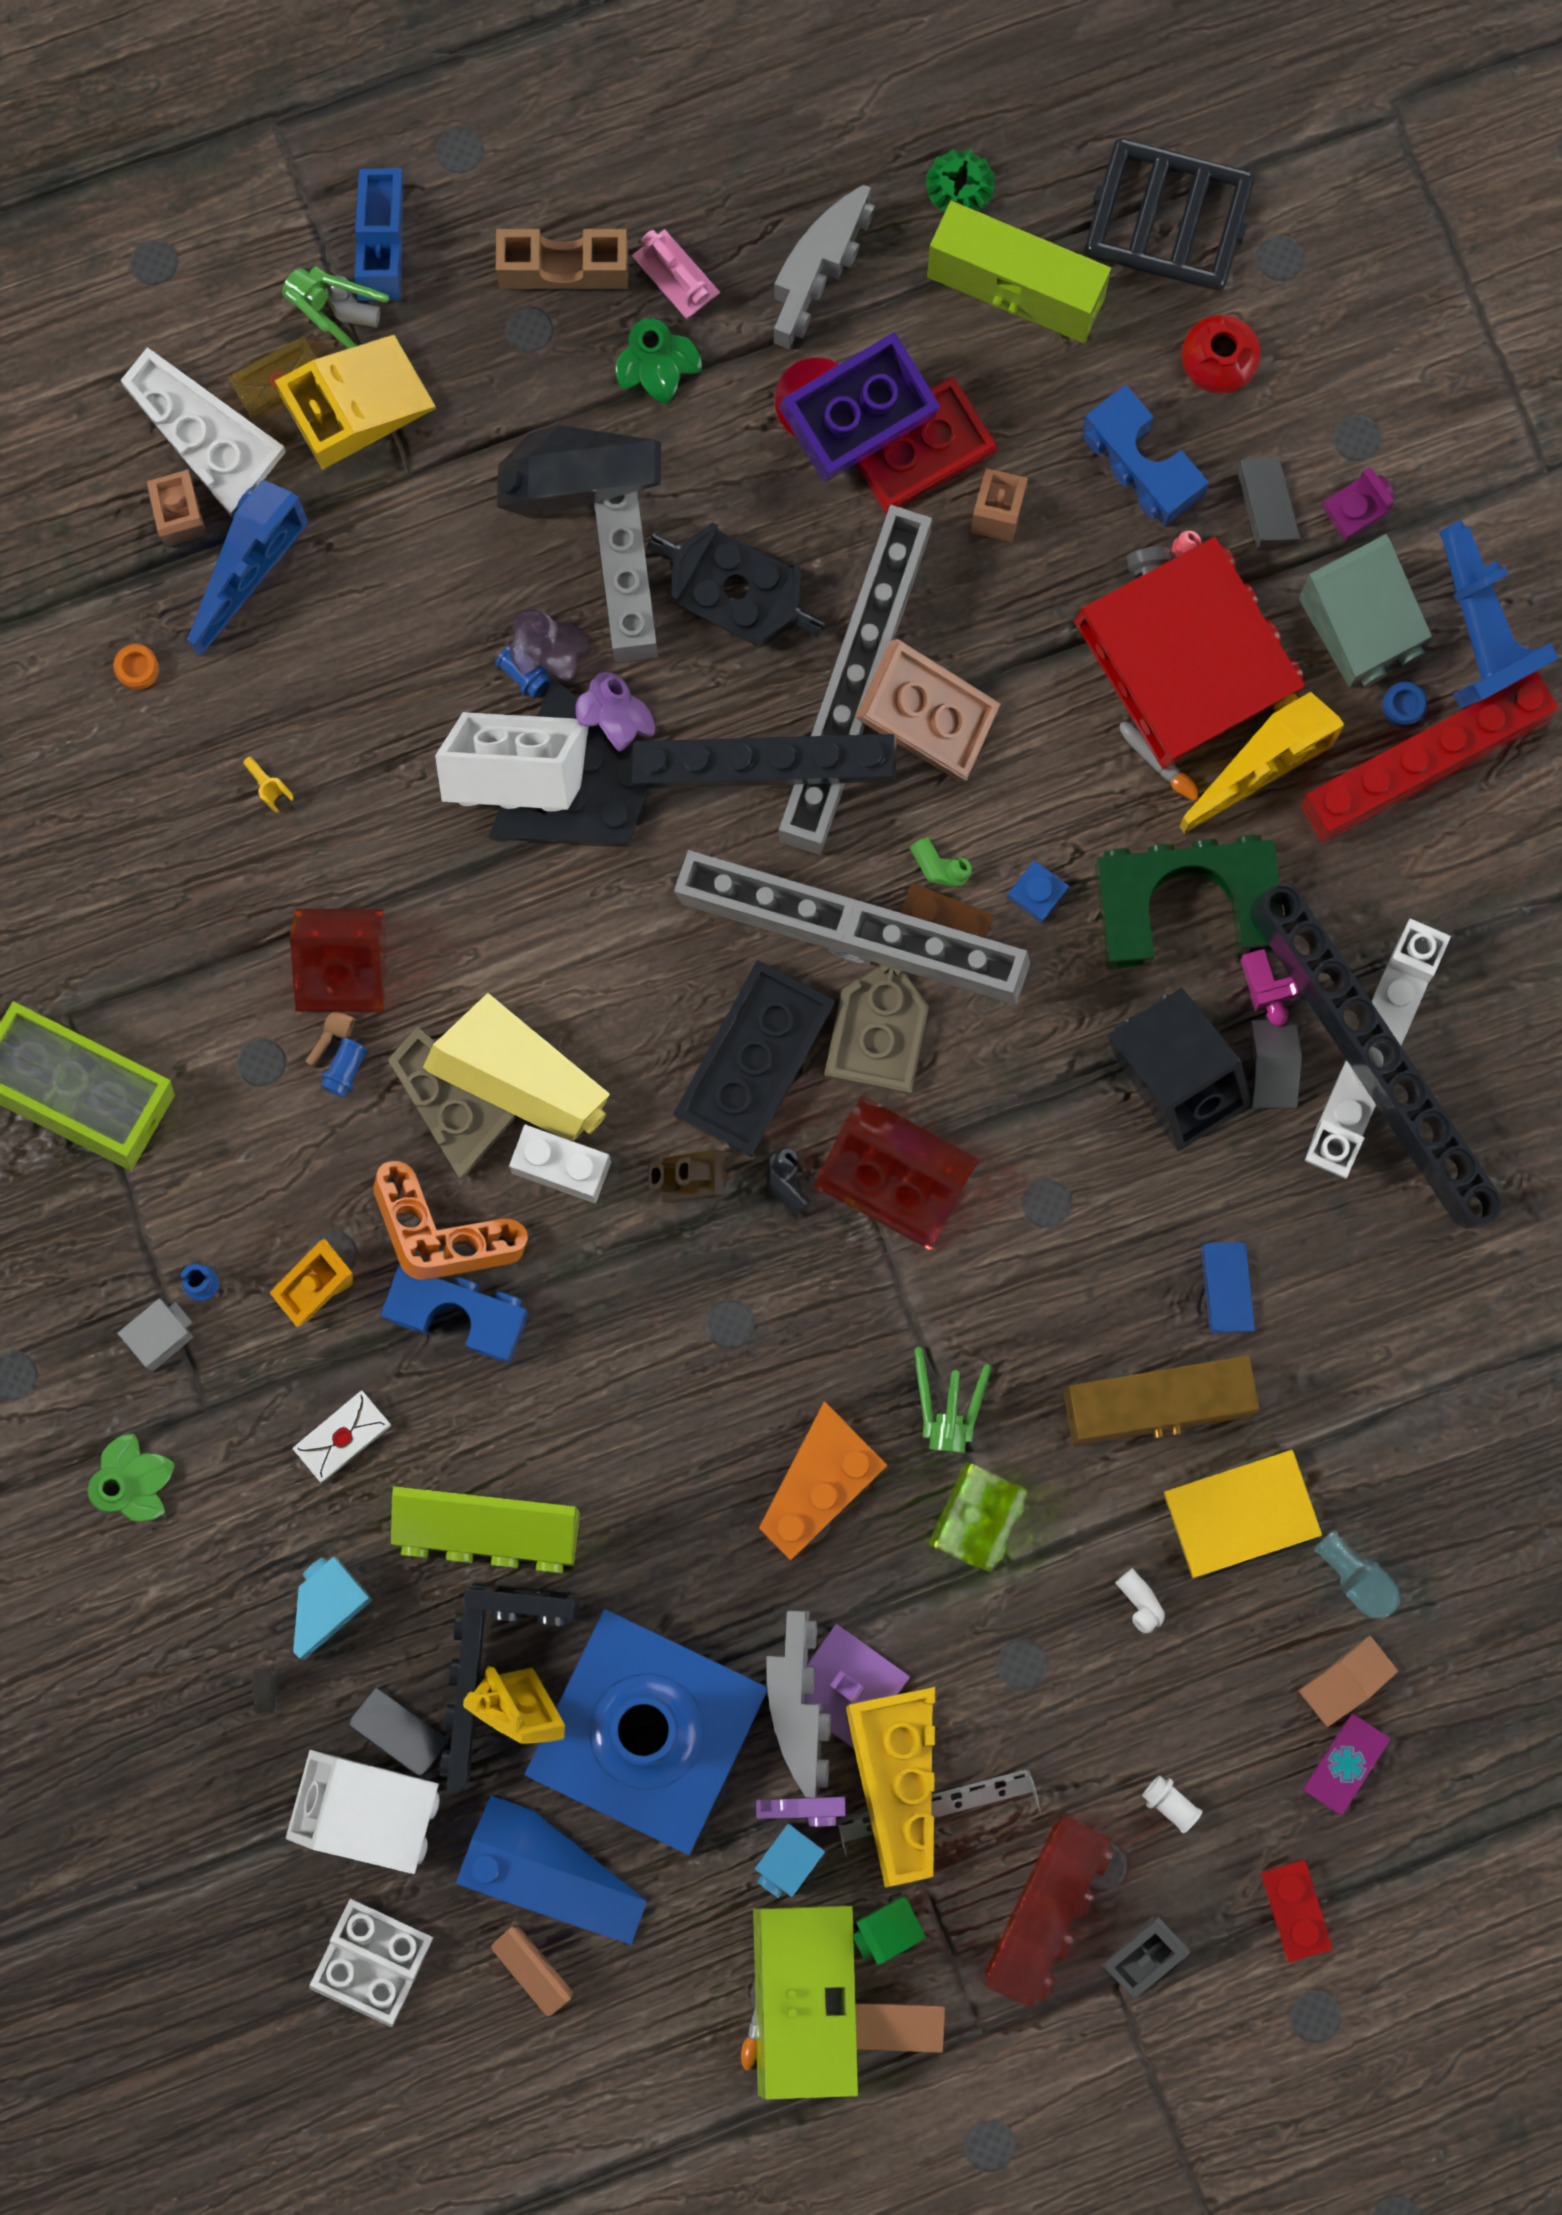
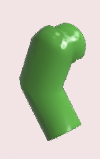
[910,837,972,888]

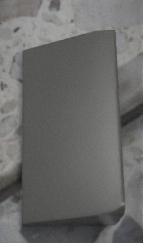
[1237,458,1300,550]

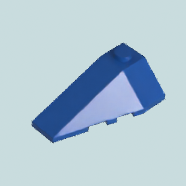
[187,480,309,657]
[456,1795,647,1945]

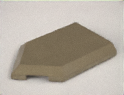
[824,964,929,1094]

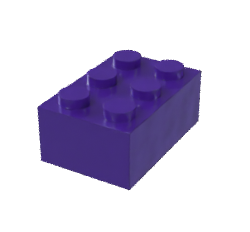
[779,332,940,483]

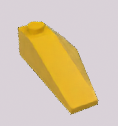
[1180,692,1344,834]

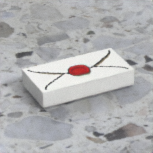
[292,1390,392,1484]

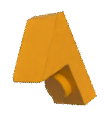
[269,1239,353,1327]

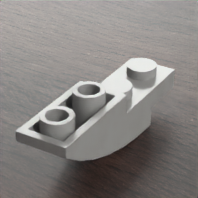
[774,185,875,349]
[767,1610,831,1798]

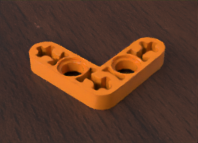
[373,1161,528,1280]

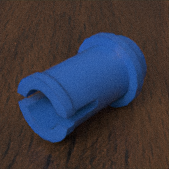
[495,644,551,699]
[320,1038,368,1098]
[181,1264,219,1301]

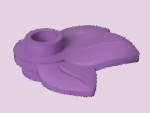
[575,672,655,751]

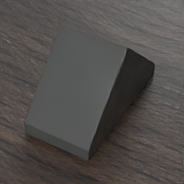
[1251,1020,1302,1109]
[1102,1915,1191,1999]

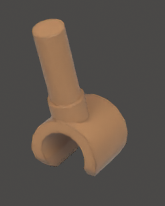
[305,1012,355,1067]

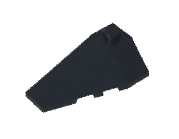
[497,425,661,519]

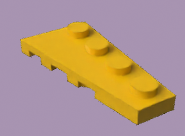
[845,1687,935,1888]

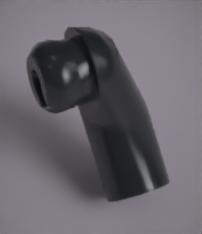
[767,1148,811,1216]

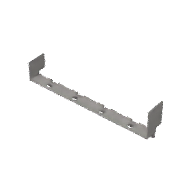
[837,1770,1041,1857]

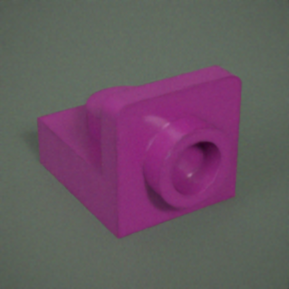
[1321,467,1394,542]

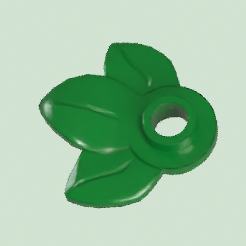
[615,318,702,404]

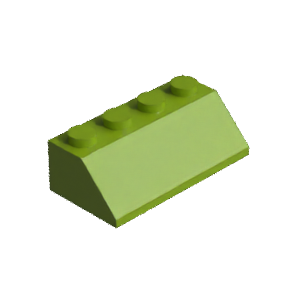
[391,1486,580,1574]

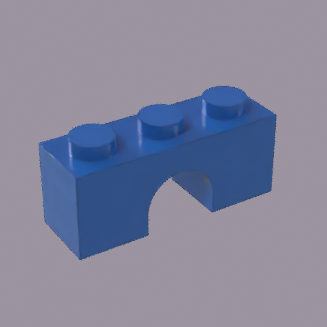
[1082,384,1209,527]
[380,1265,529,1365]

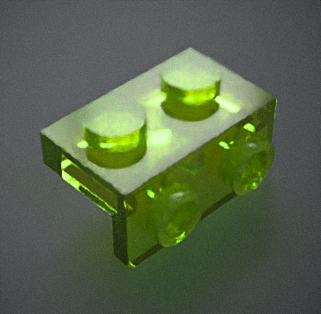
[928,1462,1027,1572]

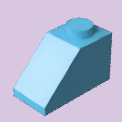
[293,1557,373,1660]

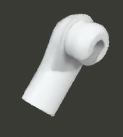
[1115,1568,1165,1633]

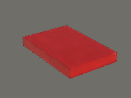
[855,376,998,515]

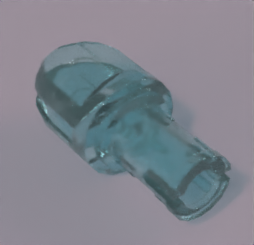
[1314,1531,1400,1619]

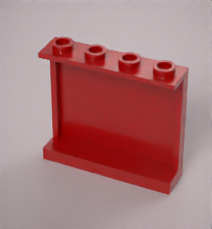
[1074,537,1305,770]

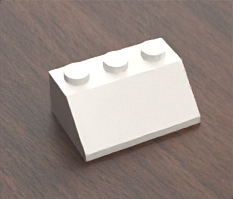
[435,712,589,811]

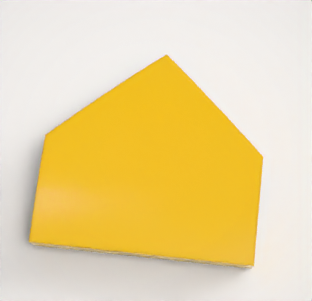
[463,1666,565,1744]

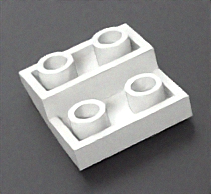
[309,1899,433,2027]

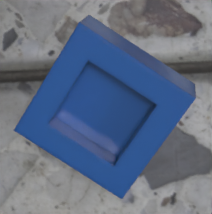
[1007,860,1069,924]

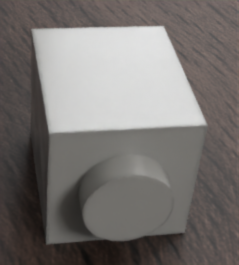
[118,1298,194,1372]

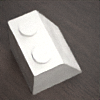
[286,1750,439,1874]

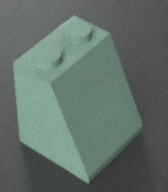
[1299,534,1432,688]

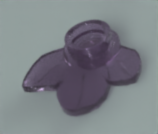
[510,609,591,681]

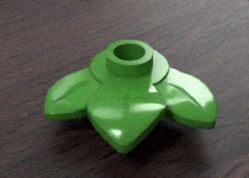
[87,1434,174,1522]

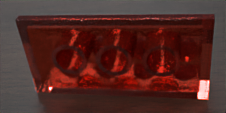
[980,1814,1114,2008]

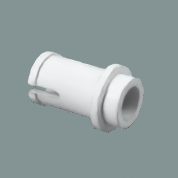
[1142,1775,1202,1833]

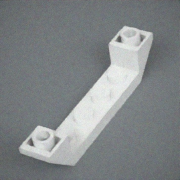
[1305,919,1451,1179]

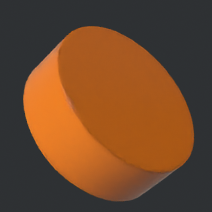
[113,644,159,690]

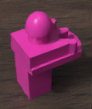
[1240,949,1301,1026]

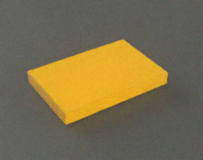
[1163,1449,1322,1579]

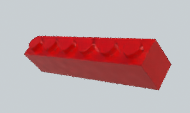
[1301,671,1559,843]

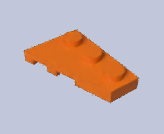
[759,1401,887,1561]

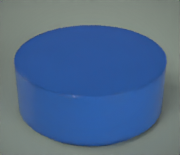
[1382,682,1428,728]

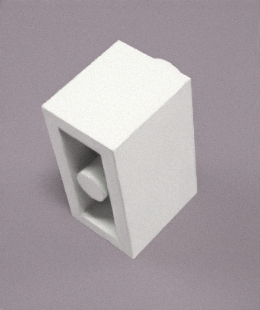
[509,1125,611,1204]

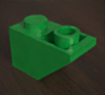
[852,1895,926,1965]

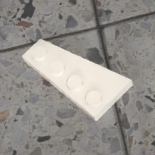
[121,347,286,518]

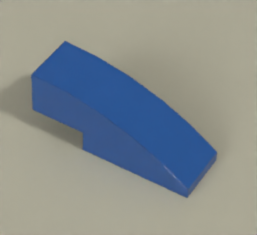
[354,168,403,300]

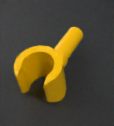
[243,757,293,812]

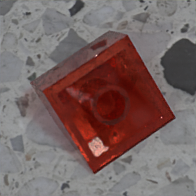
[290,909,386,1012]

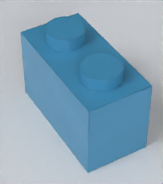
[755,1823,825,1898]

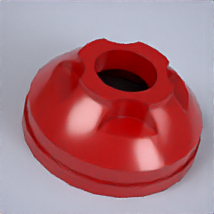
[1181,315,1261,394]

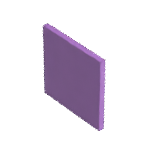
[806,1624,910,1748]

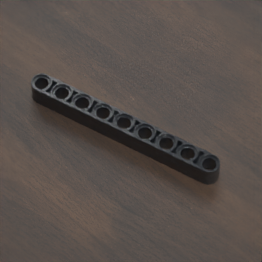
[1252,884,1502,1229]

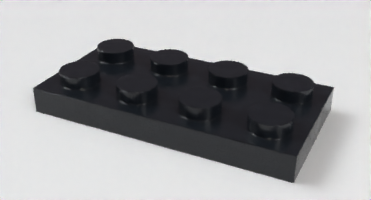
[673,960,835,1158]

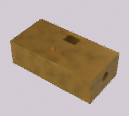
[1063,1355,1259,1447]

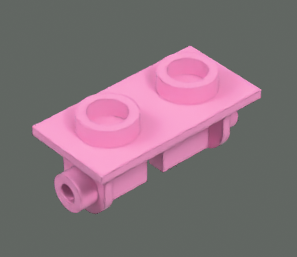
[632,229,720,319]

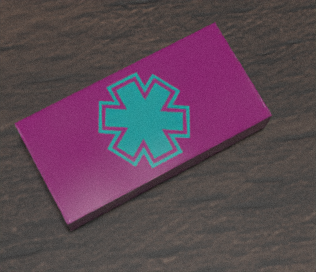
[1302,1713,1390,1816]

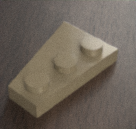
[388,1027,517,1181]

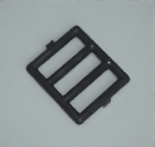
[1085,138,1255,291]

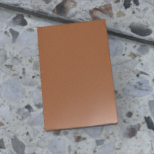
[855,639,1001,782]

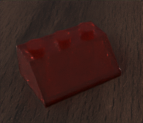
[814,1095,980,1251]

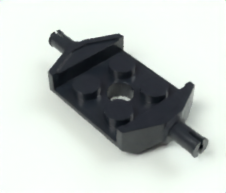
[647,522,826,648]

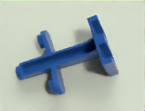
[1438,519,1559,709]

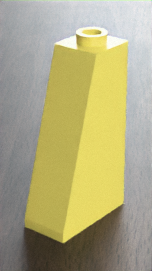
[423,993,610,1142]

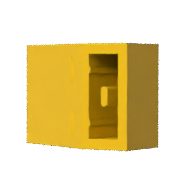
[275,335,436,470]

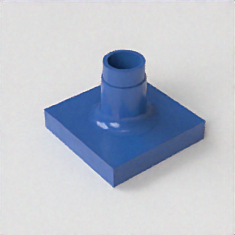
[524,1609,768,1855]

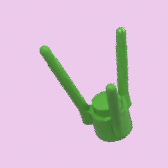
[282,266,389,349]
[915,1347,992,1453]

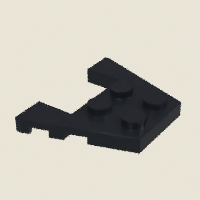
[489,680,651,847]

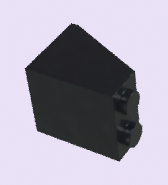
[1107,988,1252,1152]

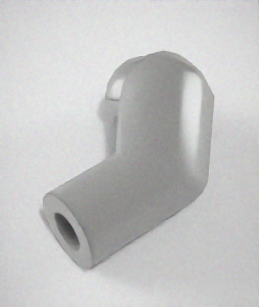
[325,275,380,328]

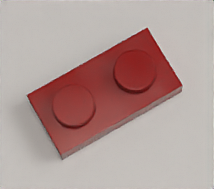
[1260,1859,1333,1963]

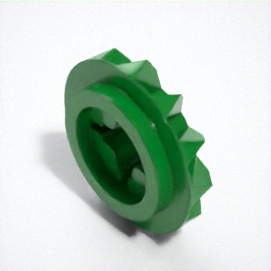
[926,148,995,213]

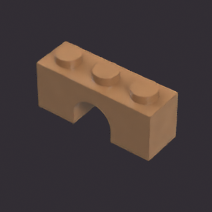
[496,229,628,289]

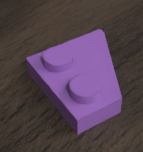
[756,1797,845,1827]

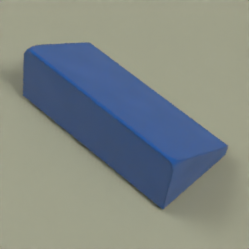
[1201,1242,1255,1335]

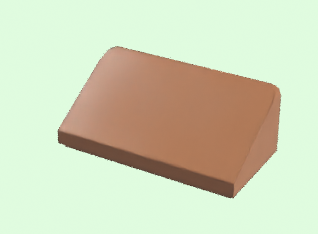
[491,1925,574,2016]
[855,2002,945,2053]

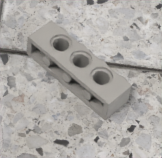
[594,491,658,663]

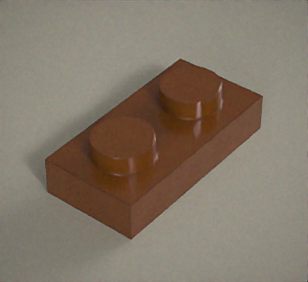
[900,883,994,938]

